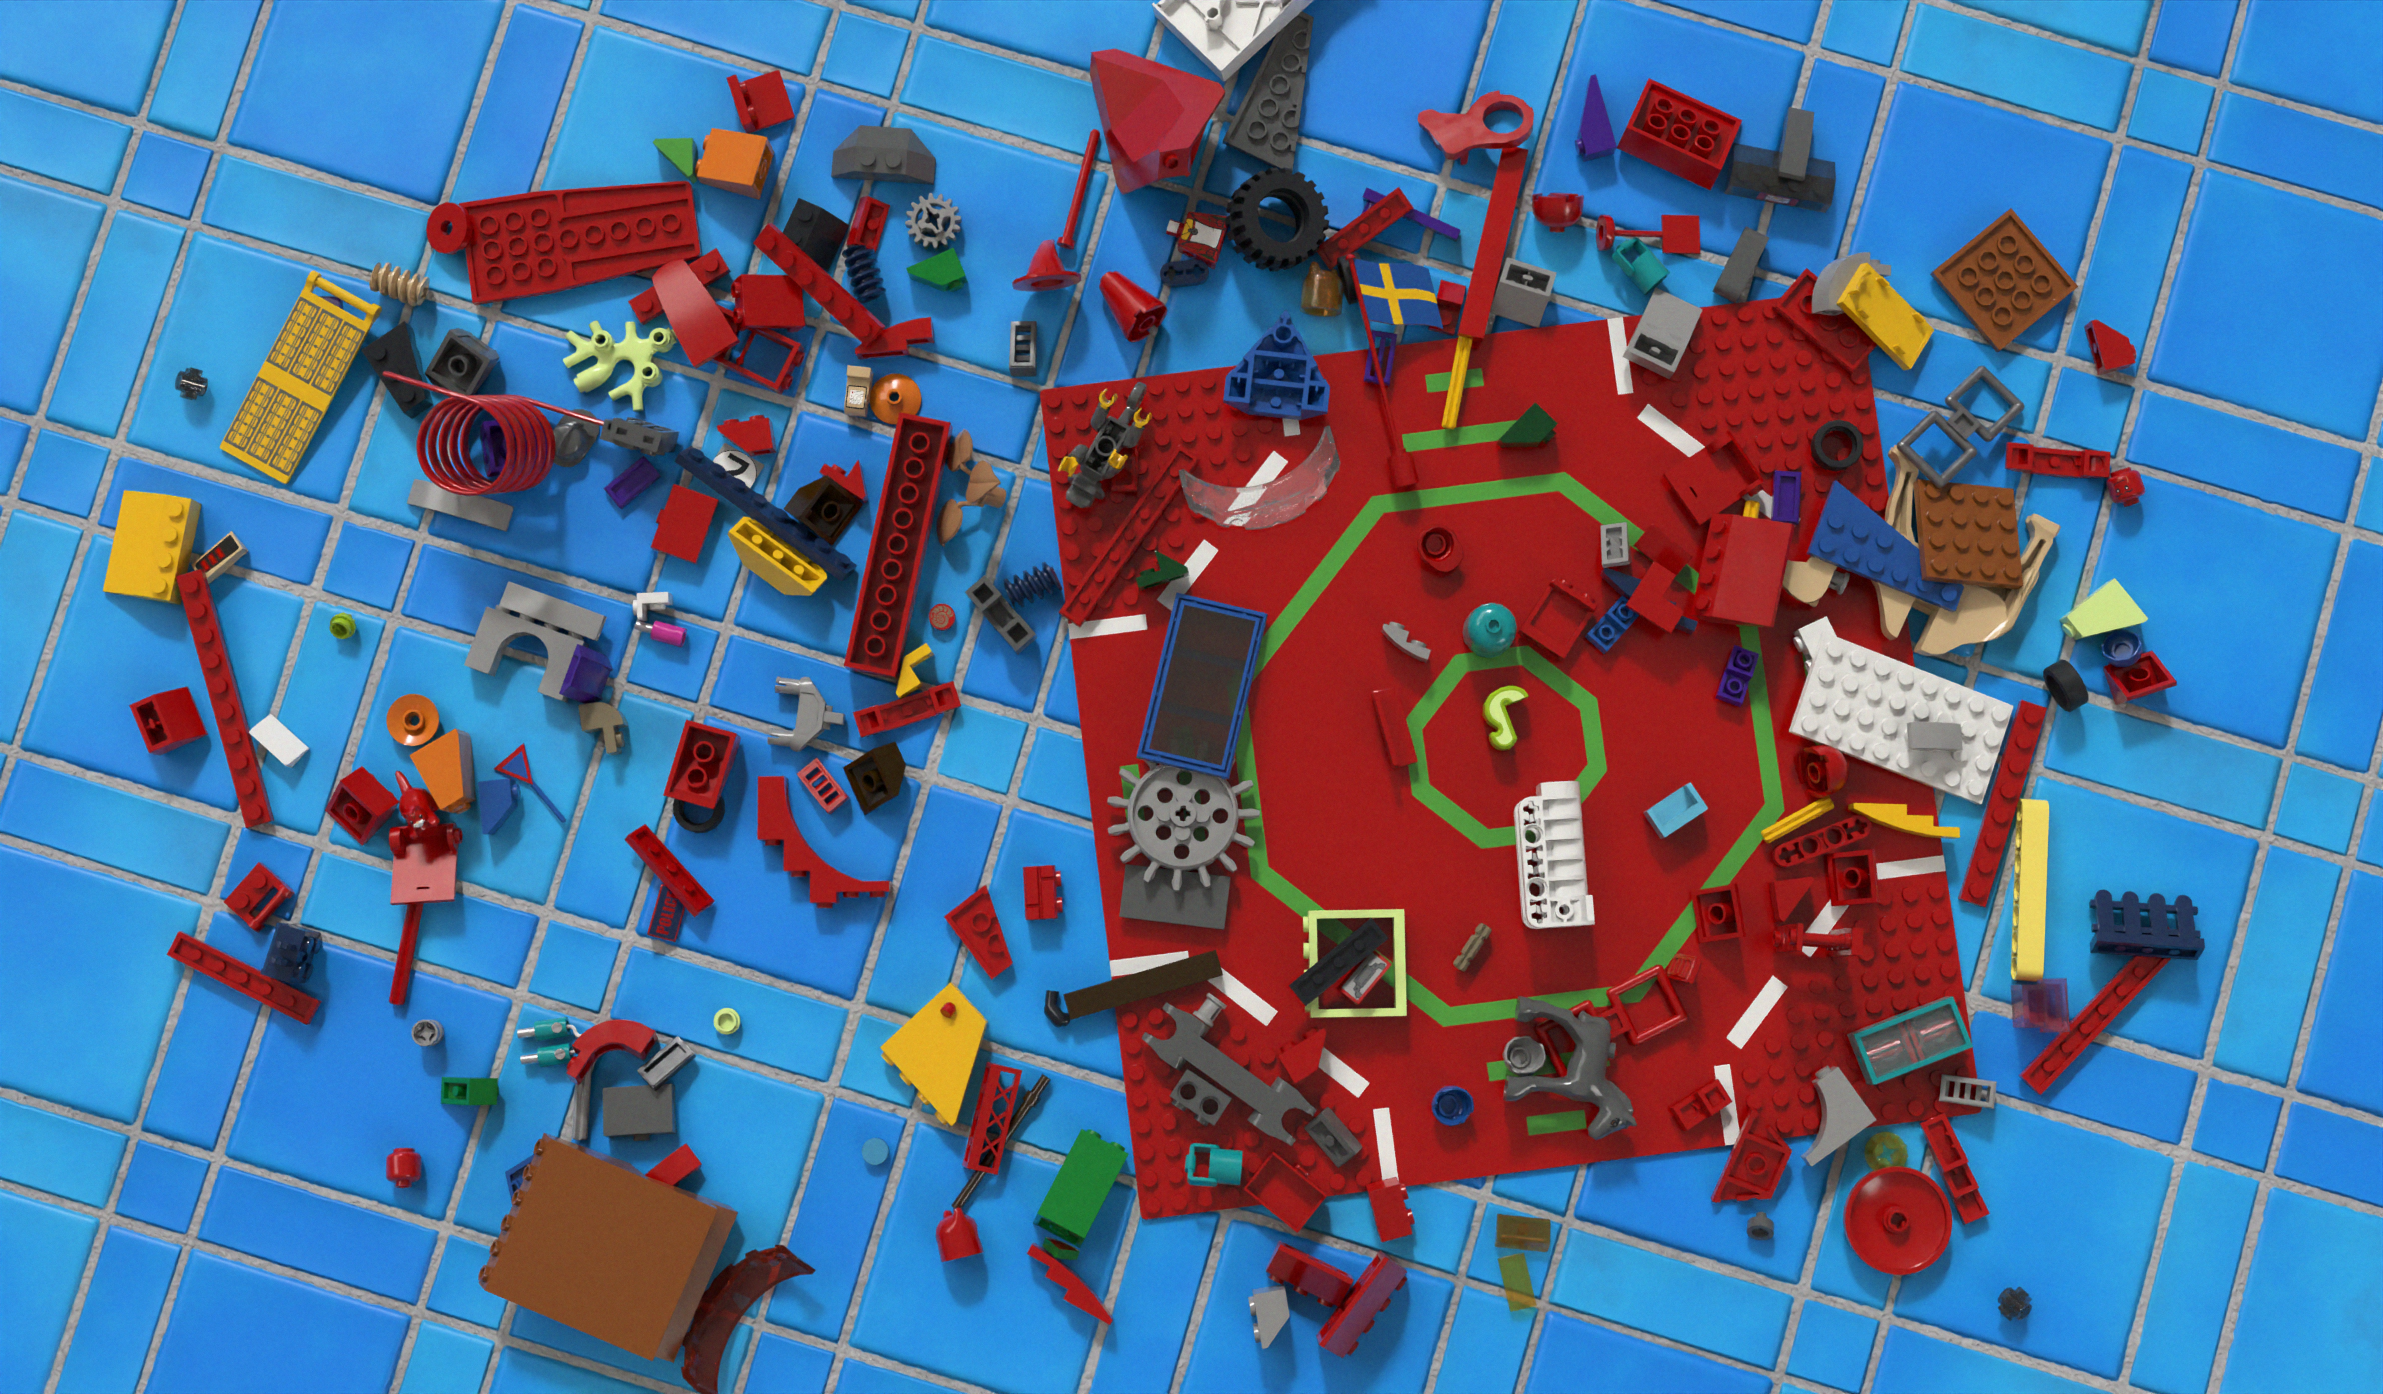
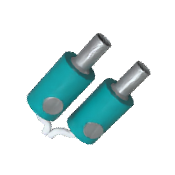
[517,1017,582,1067]

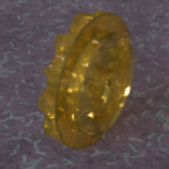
[1865,1132,1908,1170]

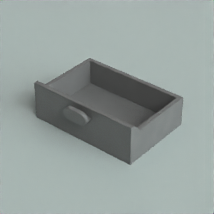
[603,1084,677,1141]

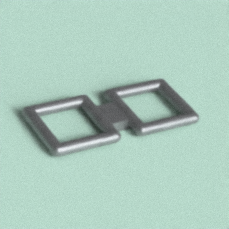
[1897,366,2025,488]

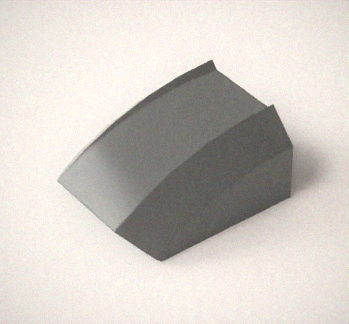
[425,328,500,397]

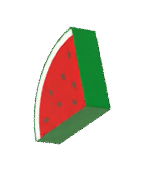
[1042,1237,1080,1260]

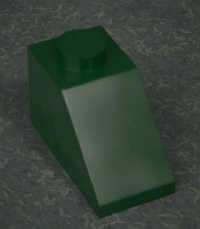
[1497,403,1558,448]

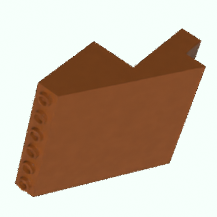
[478,1133,738,1363]

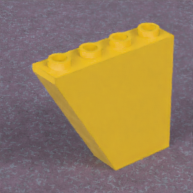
[880,982,988,1126]

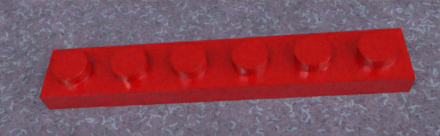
[753,223,885,347]
[167,931,321,1025]

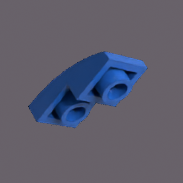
[1585,595,1639,654]

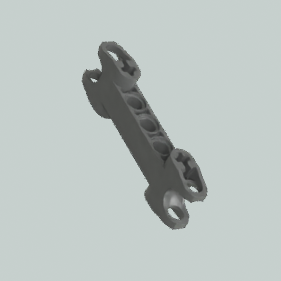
[1141,1002,1317,1146]

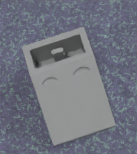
[1623,288,1703,379]

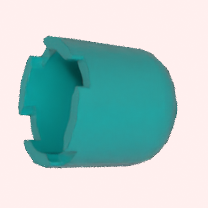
[1462,603,1517,658]

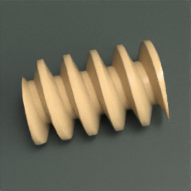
[369,262,430,307]

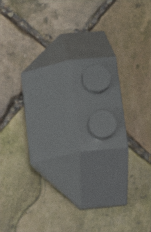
[831,125,936,185]

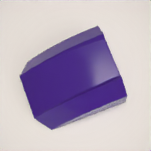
[480,418,547,477]
[559,644,613,704]

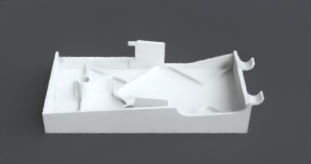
[1152,0,1313,82]

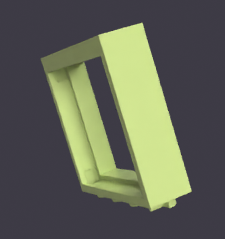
[1303,909,1407,1018]

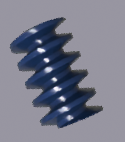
[842,245,886,303]
[1004,561,1063,609]

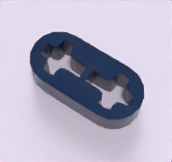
[1160,260,1209,288]

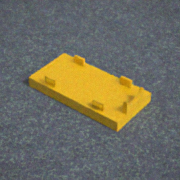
[1836,263,1934,371]

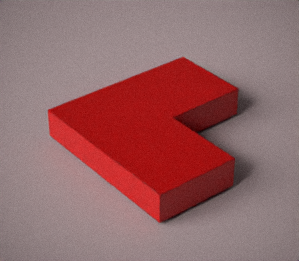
[1625,561,1685,634]

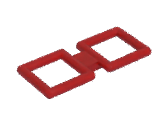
[1535,964,1688,1077]

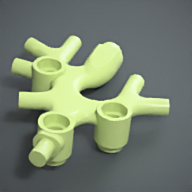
[563,321,677,412]

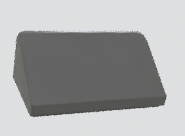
[1304,1107,1362,1168]

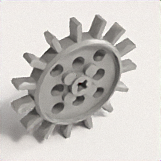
[1107,739,1260,892]

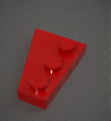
[944,885,1013,980]

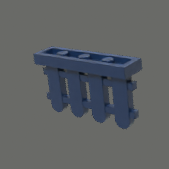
[2089,890,2205,960]

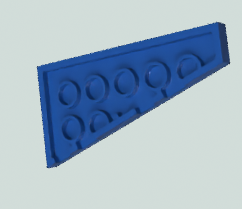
[1807,480,1964,612]

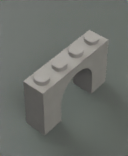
[464,605,589,703]

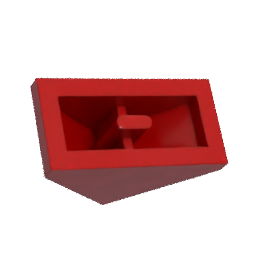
[1769,877,1815,923]

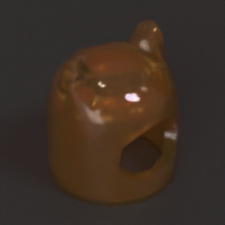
[1300,261,1344,317]

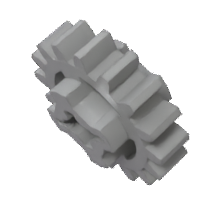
[905,193,962,251]

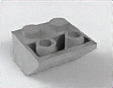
[1490,257,1557,328]
[1248,1284,1290,1349]

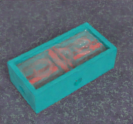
[1847,996,1973,1085]

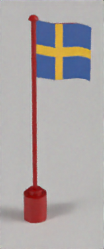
[1345,254,1443,488]

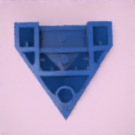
[1223,310,1330,420]

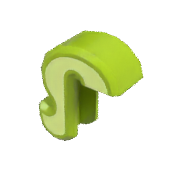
[1483,686,1529,751]

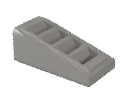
[1939,1074,1997,1109]

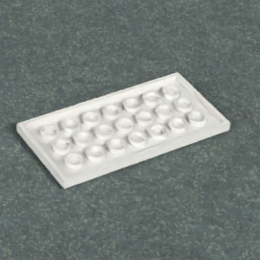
[1789,633,2014,805]

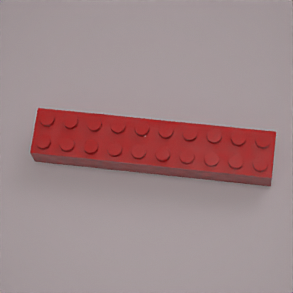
[844,412,953,680]

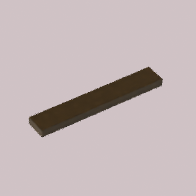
[1063,950,1223,1020]

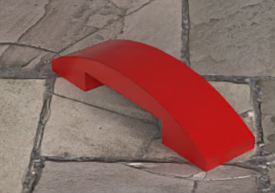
[2005,442,2111,478]
[853,681,961,738]

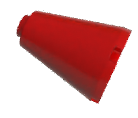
[1099,271,1168,342]

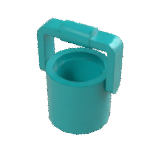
[1612,237,1670,295]
[1185,1143,1243,1187]

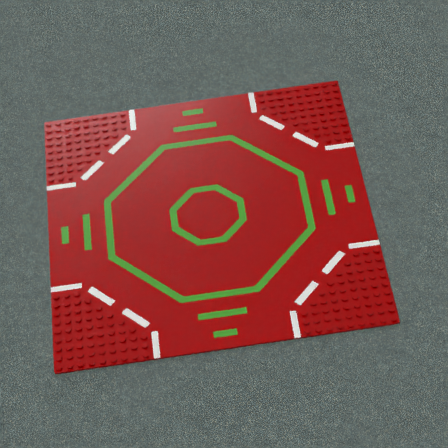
[1040,297,1982,1219]

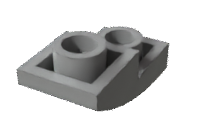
[1381,622,1431,663]
[1907,722,1963,752]

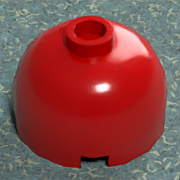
[1532,193,1584,232]
[1798,744,1849,798]

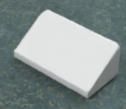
[249,714,310,768]

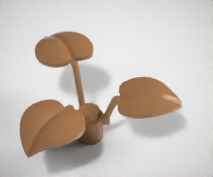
[936,429,1006,547]

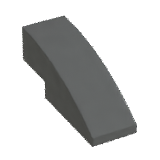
[1778,107,1814,181]

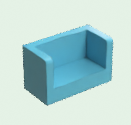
[1643,782,1708,839]

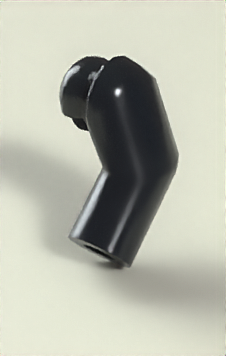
[1044,990,1070,1027]

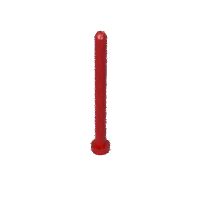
[1057,129,1100,249]

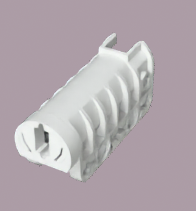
[1514,781,1595,929]

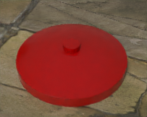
[1843,1166,1952,1275]

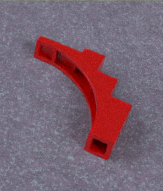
[757,776,892,908]

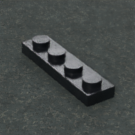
[1289,918,1389,1006]

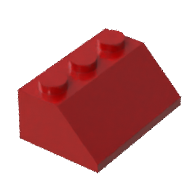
[1266,1240,1354,1308]

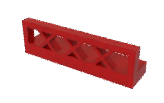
[962,1062,1022,1175]

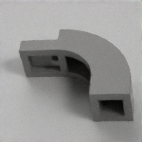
[1812,252,1891,316]

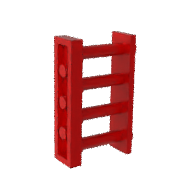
[1772,923,1864,957]

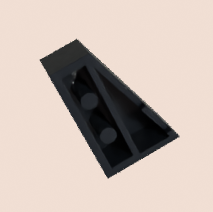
[361,321,433,419]

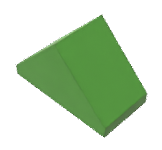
[653,138,697,184]

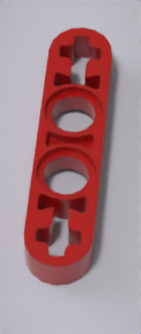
[1772,815,1872,868]

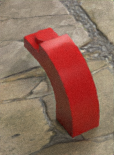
[566,1019,658,1085]

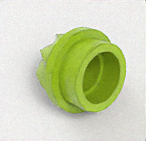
[330,612,356,639]

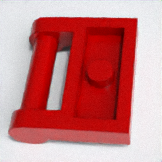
[224,862,295,933]

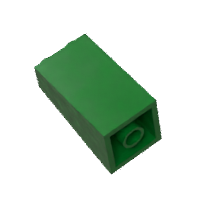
[1033,1129,1128,1248]

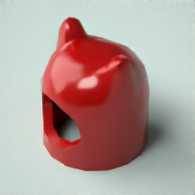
[935,1208,983,1262]

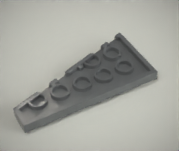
[1223,11,1314,171]

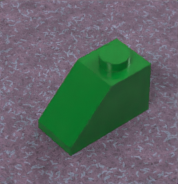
[906,248,968,292]
[441,1077,499,1105]

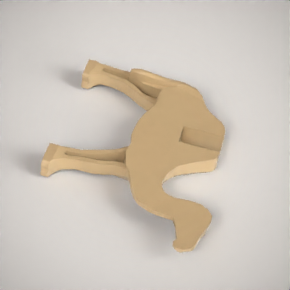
[1782,445,2061,656]

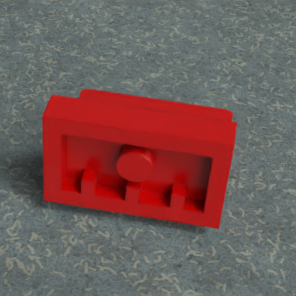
[727,70,795,134]

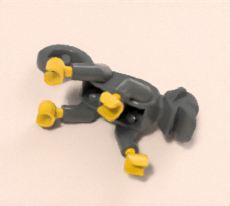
[1058,382,1152,508]

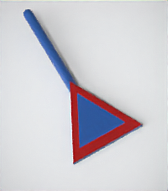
[494,743,566,823]

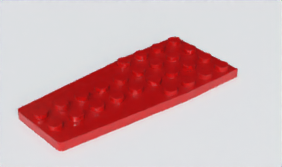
[459,181,702,305]

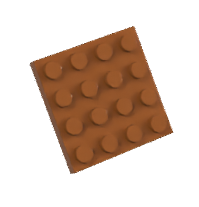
[1930,208,2078,352]
[1913,479,2023,589]

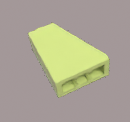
[2059,578,2148,640]

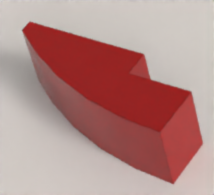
[855,317,934,359]

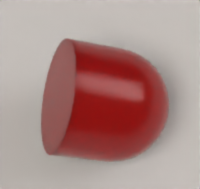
[940,1002,956,1018]

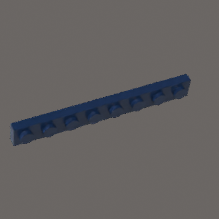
[675,446,857,582]

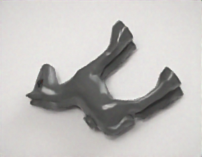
[1503,996,1637,1140]

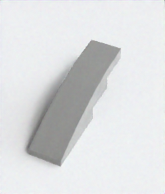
[499,581,607,641]

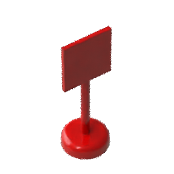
[1596,215,1700,254]

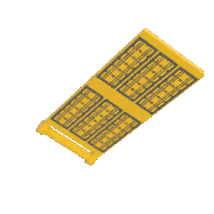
[220,270,382,484]

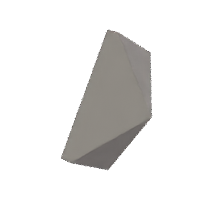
[1601,522,1632,568]

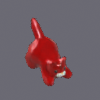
[395,771,440,839]

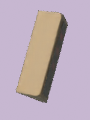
[192,531,249,584]

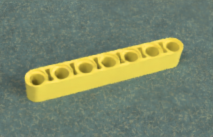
[2011,799,2049,982]

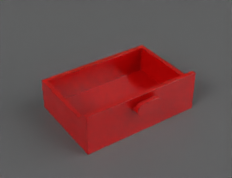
[651,484,719,564]
[1243,1151,1328,1233]

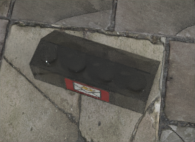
[1724,143,1836,213]

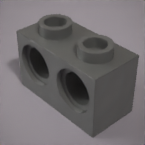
[1170,1069,1232,1127]

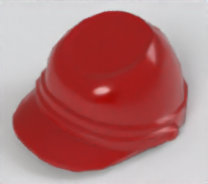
[1417,524,1464,573]

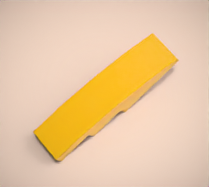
[1848,803,1960,839]

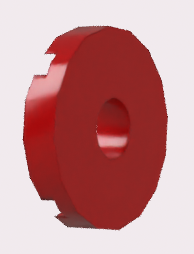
[426,202,473,255]

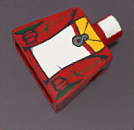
[1166,212,1228,269]

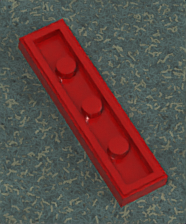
[1317,187,1414,269]
[625,824,715,917]

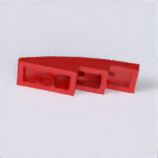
[1920,1113,1990,1225]
[1027,1242,1113,1325]

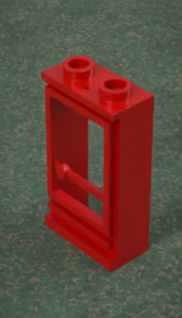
[710,304,805,395]

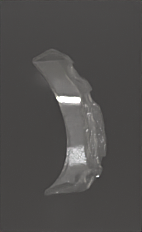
[1179,425,1341,530]

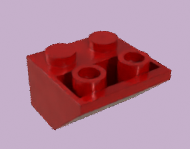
[129,687,208,756]

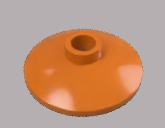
[870,374,921,425]
[386,694,439,746]

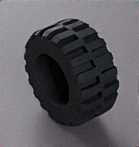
[1225,167,1329,272]

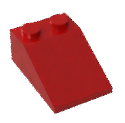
[663,720,741,810]

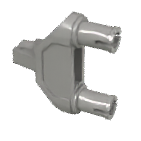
[767,676,846,752]

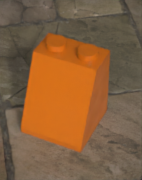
[695,128,774,200]
[409,728,476,814]

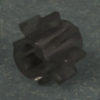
[175,367,208,400]
[1998,1286,2032,1321]

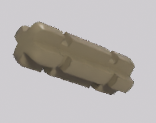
[1453,923,1492,971]

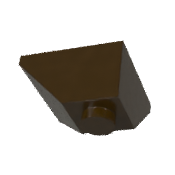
[784,475,863,545]
[843,742,906,815]

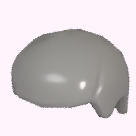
[1502,1036,1546,1076]

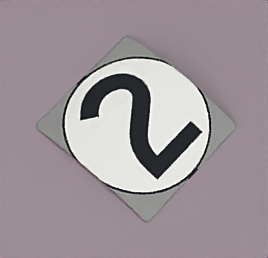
[703,443,764,488]

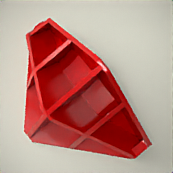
[1090,49,1225,195]

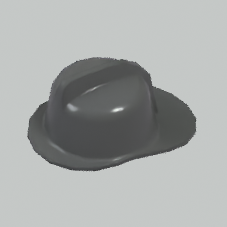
[553,409,599,467]

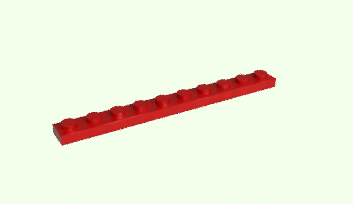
[176,569,274,828]

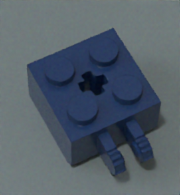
[260,922,322,983]

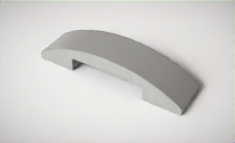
[407,479,514,532]

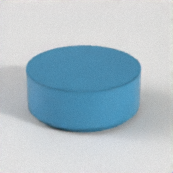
[862,1138,889,1165]

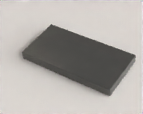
[1119,864,1230,930]

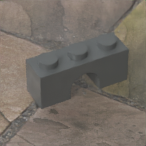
[965,575,1037,654]

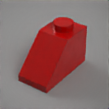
[2084,319,2136,375]

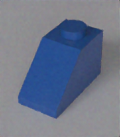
[478,778,521,836]

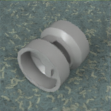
[411,1020,444,1046]

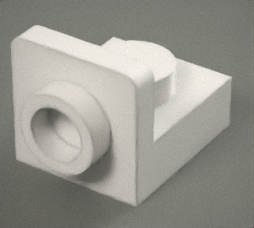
[633,592,673,622]

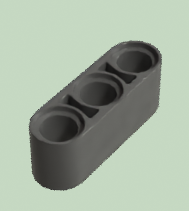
[1712,226,1769,303]

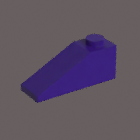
[1575,74,1617,162]

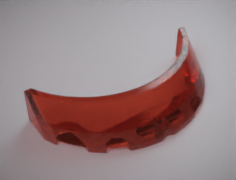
[681,1245,816,1394]

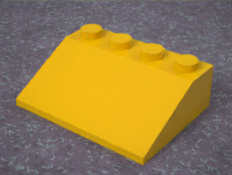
[103,490,202,605]

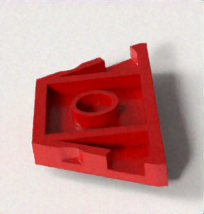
[1711,1106,1792,1203]

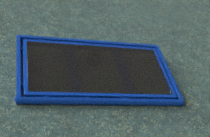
[1136,592,1268,780]

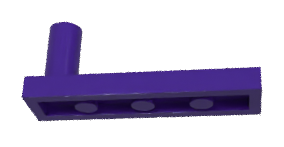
[1361,188,1461,242]

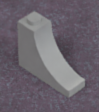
[1800,1065,1876,1167]

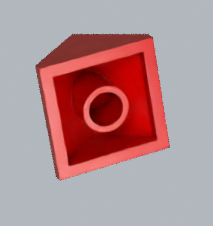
[2103,651,2177,705]
[1827,849,1880,906]
[1691,884,1746,943]

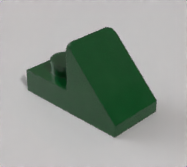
[1136,550,1189,591]

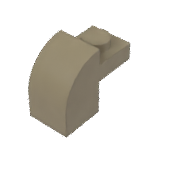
[578,702,629,755]

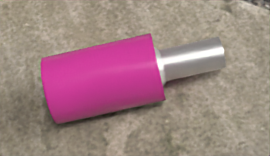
[635,621,687,647]

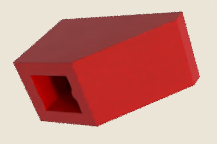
[717,415,777,457]
[1278,1027,1326,1083]

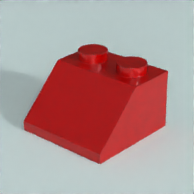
[325,766,400,846]

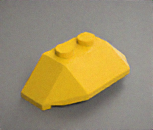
[727,516,827,596]

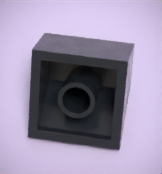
[783,198,849,272]

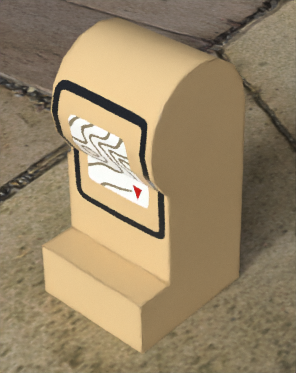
[844,365,874,417]

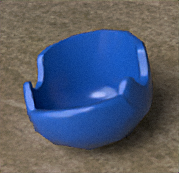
[2101,630,2143,668]
[1431,1085,1474,1126]

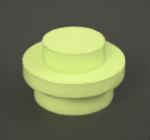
[714,1008,740,1035]

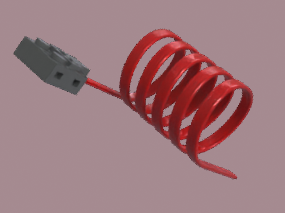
[383,371,679,496]

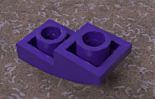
[1715,645,1759,707]

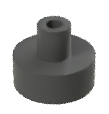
[1747,1212,1774,1240]

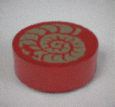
[929,604,956,631]

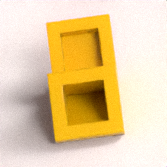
[896,643,934,699]

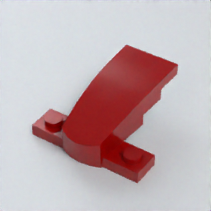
[628,248,740,369]

